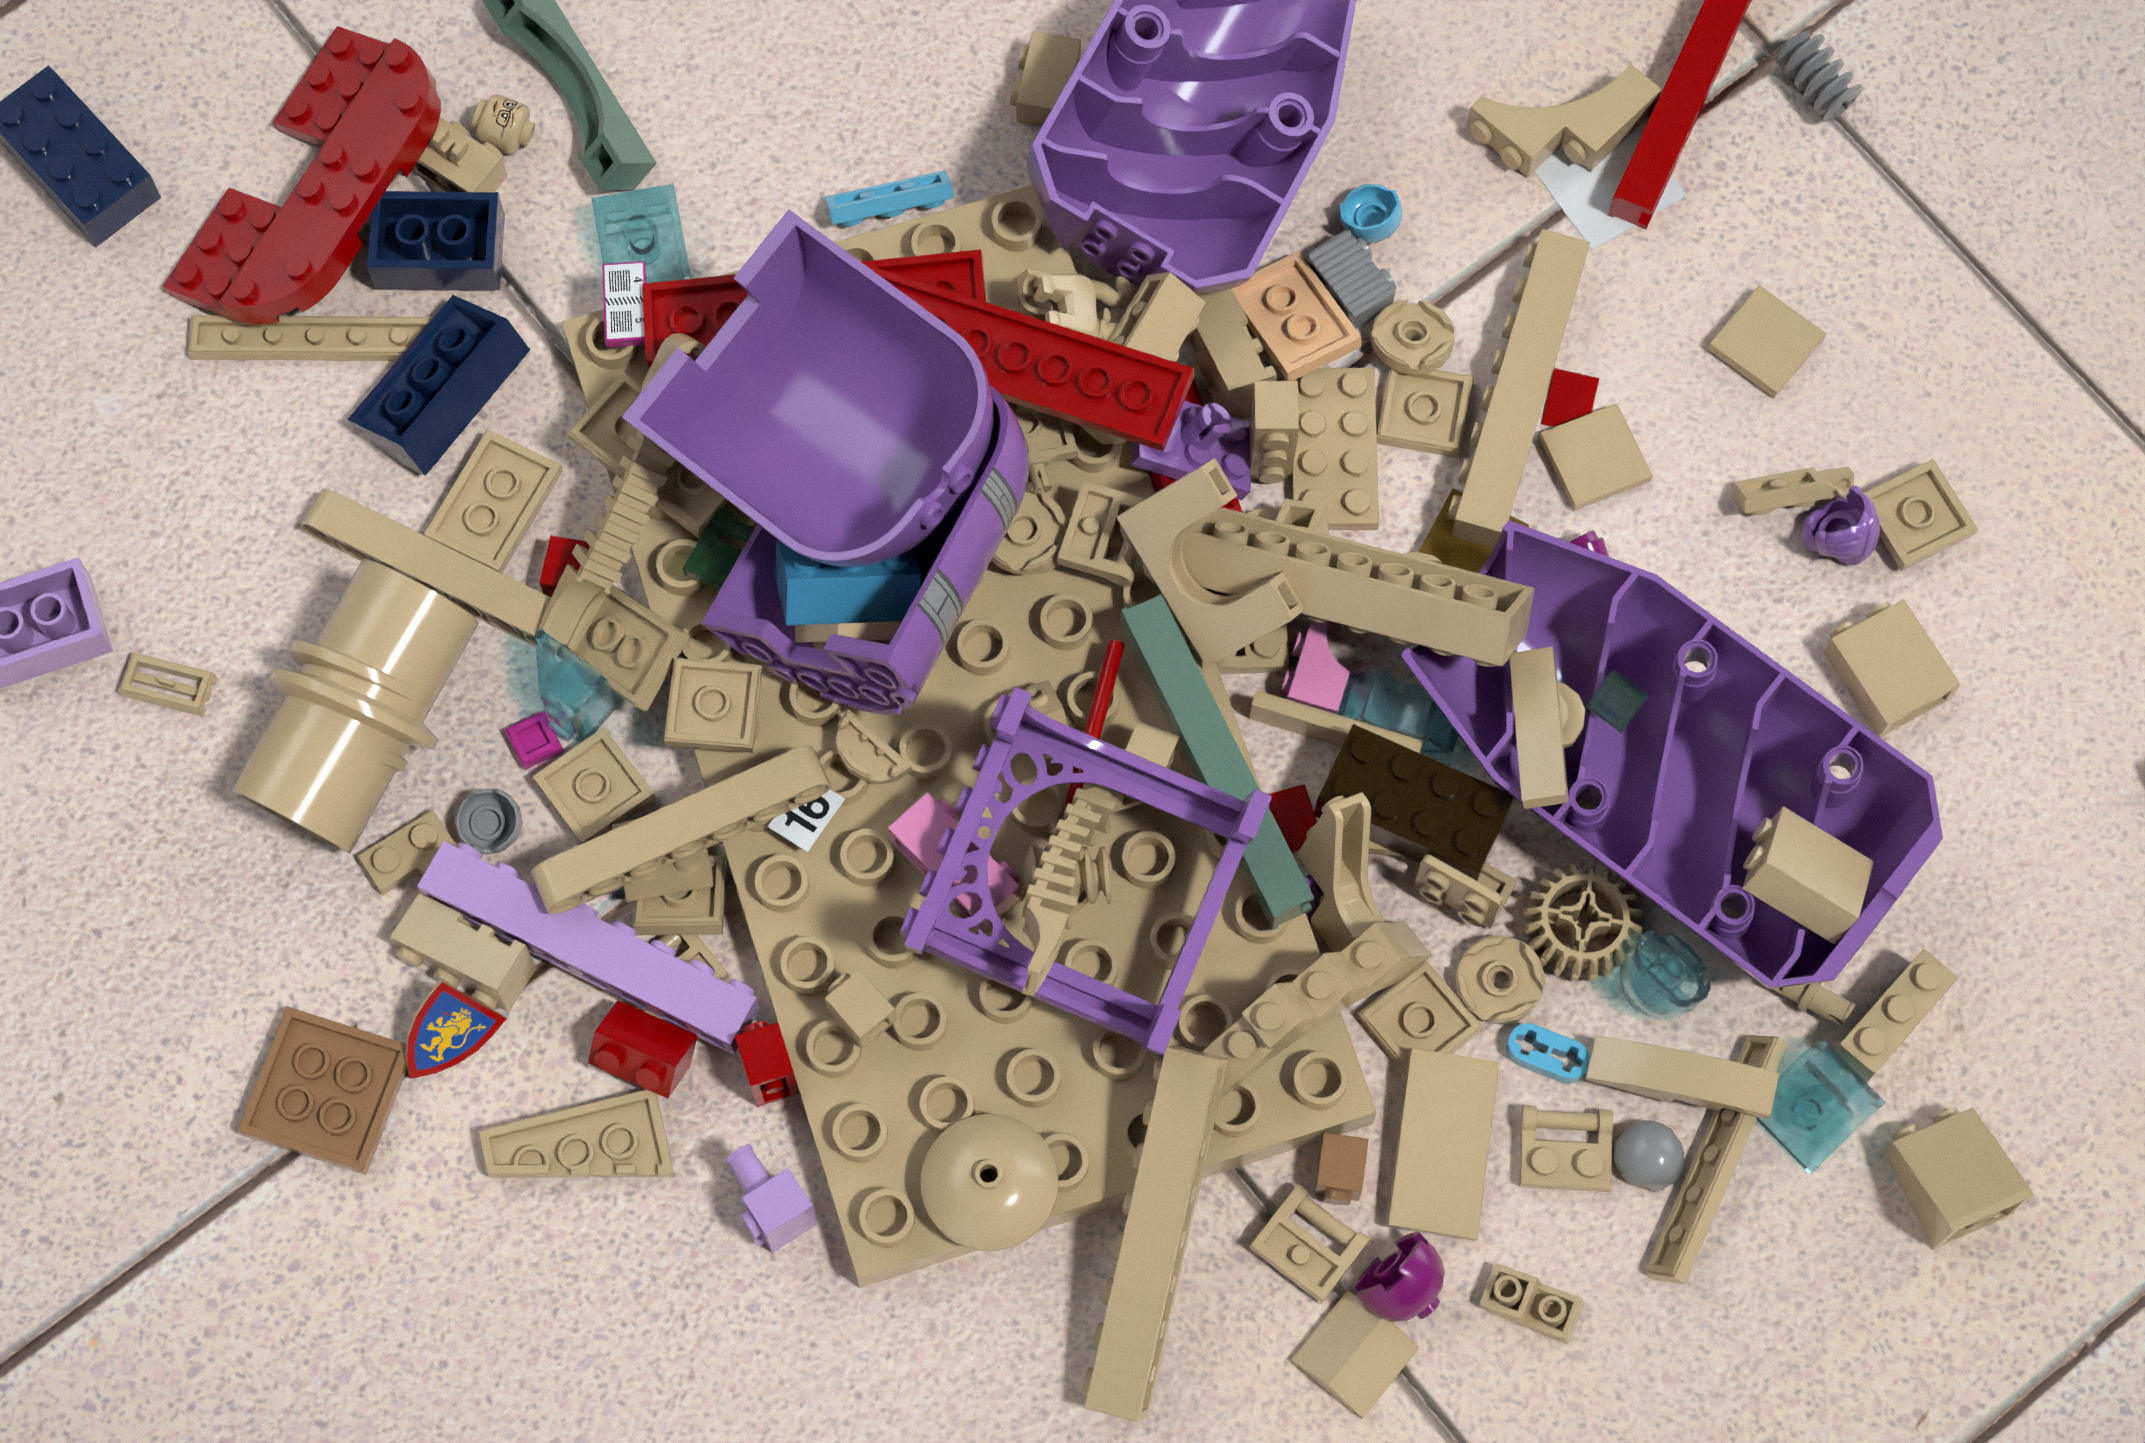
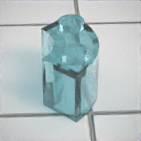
[1338,669,1458,753]

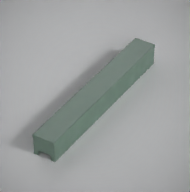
[1120,594,1314,930]

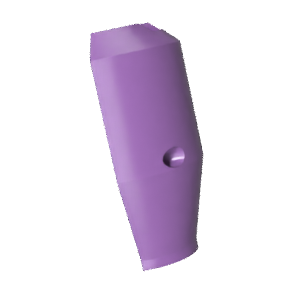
[1027,0,1357,295]

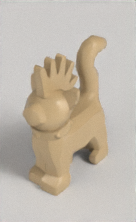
[1017,269,1134,341]

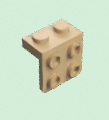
[1414,854,1518,929]

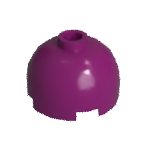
[1354,1231,1445,1322]

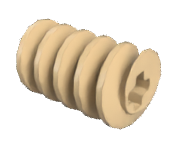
[1020,845,1112,904]

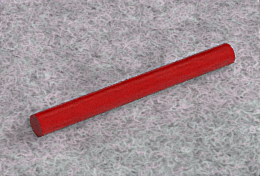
[1065,640,1125,805]

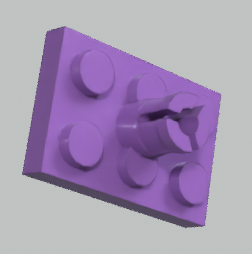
[1131,400,1251,500]

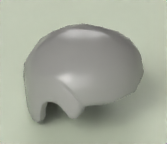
[454,788,523,854]
[1614,1120,1684,1192]

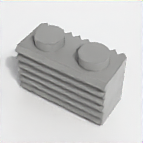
[1305,229,1396,329]

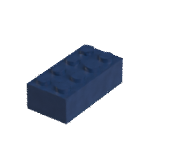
[0,65,161,247]

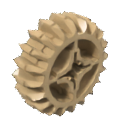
[1523,863,1643,982]

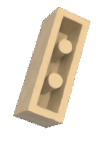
[1249,381,1299,484]
[1830,948,1959,1086]

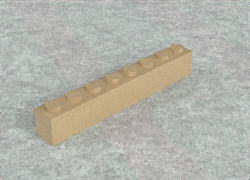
[1447,229,1591,548]
[1082,1046,1229,1422]

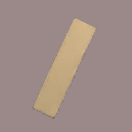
[1585,1036,1779,1119]

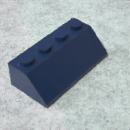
[347,295,530,476]

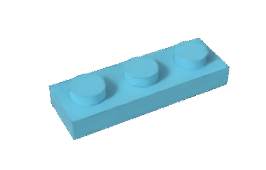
[825,170,954,226]

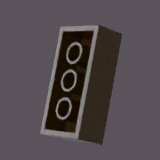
[1314,724,1514,881]

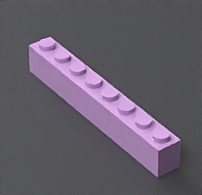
[417,841,760,1055]

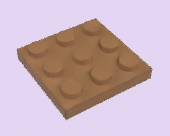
[237,1006,407,1175]

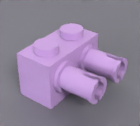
[726,1144,818,1253]

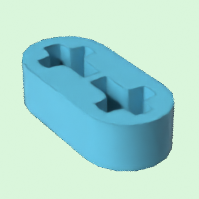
[1506,1023,1590,1084]

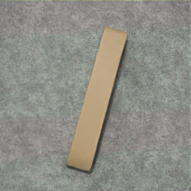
[301,488,562,655]
[531,745,831,914]

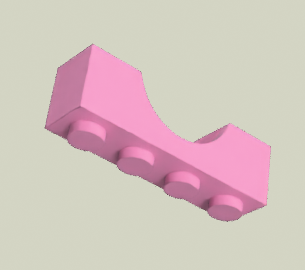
[1281,614,1350,715]

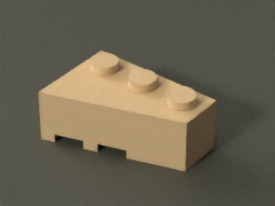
[1184,289,1277,419]
[390,893,537,1013]

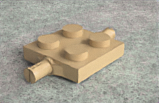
[1006,401,1078,494]

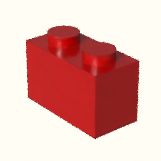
[588,1000,698,1099]
[735,1021,800,1107]

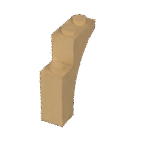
[1467,64,1662,177]

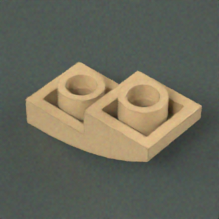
[1479,1263,1584,1344]

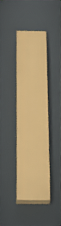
[188,315,433,361]
[1645,1035,1789,1285]

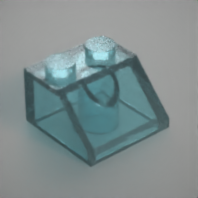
[591,184,691,283]
[535,628,616,744]
[1756,1038,1886,1175]

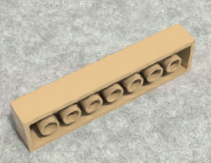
[1183,507,1535,667]

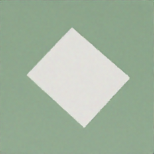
[1534,128,1688,251]

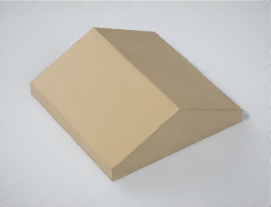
[1291,1290,1419,1419]

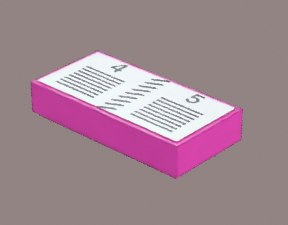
[602,261,647,348]

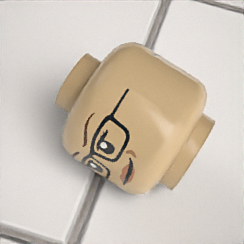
[471,94,536,155]

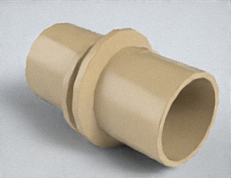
[232,559,479,854]

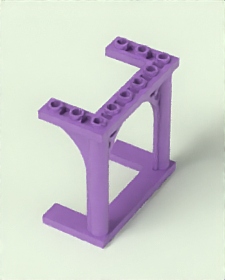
[900,686,1272,1055]

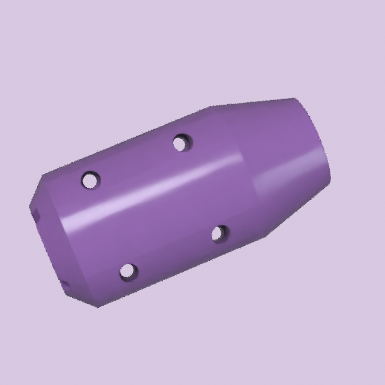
[1401,520,1943,989]

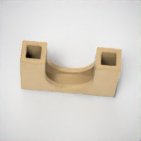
[1117,458,1305,667]

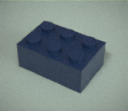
[367,191,505,290]

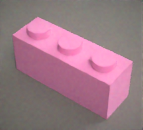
[888,792,1020,932]

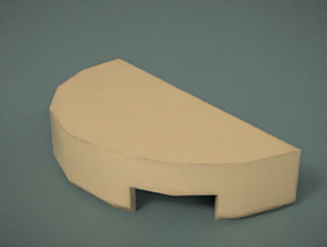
[836,709,912,784]

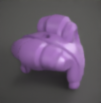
[1801,485,1880,565]

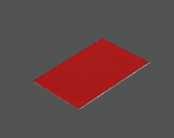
[1542,368,1599,427]
[1268,784,1317,853]

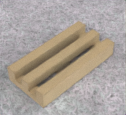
[118,652,217,717]

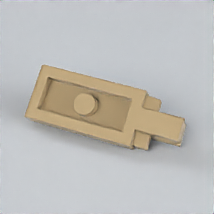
[1732,466,1854,515]

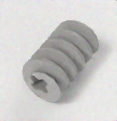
[1775,31,1864,122]

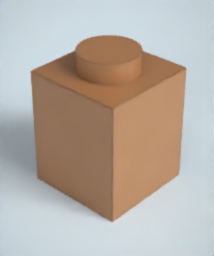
[1314,1132,1369,1205]

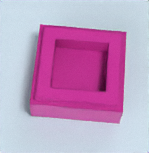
[505,711,564,770]

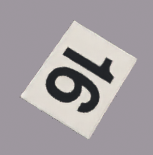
[767,789,845,852]

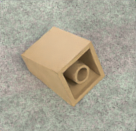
[1884,1107,2034,1249]

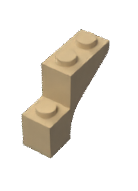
[1297,792,1386,952]

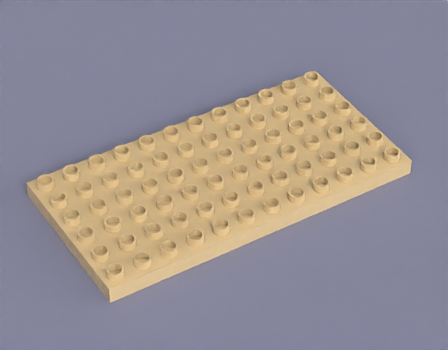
[562,185,1377,1288]

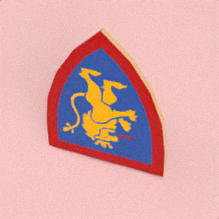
[405,979,507,1079]

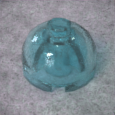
[1619,930,1711,1020]

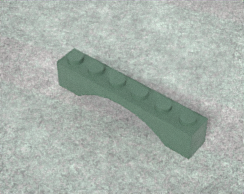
[483,0,657,190]

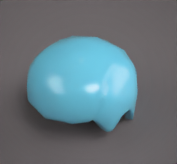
[1339,184,1402,243]

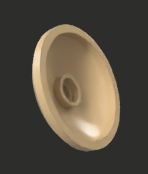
[920,1114,1058,1251]

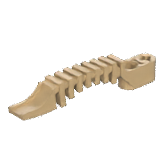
[537,333,706,649]
[1022,721,1180,996]

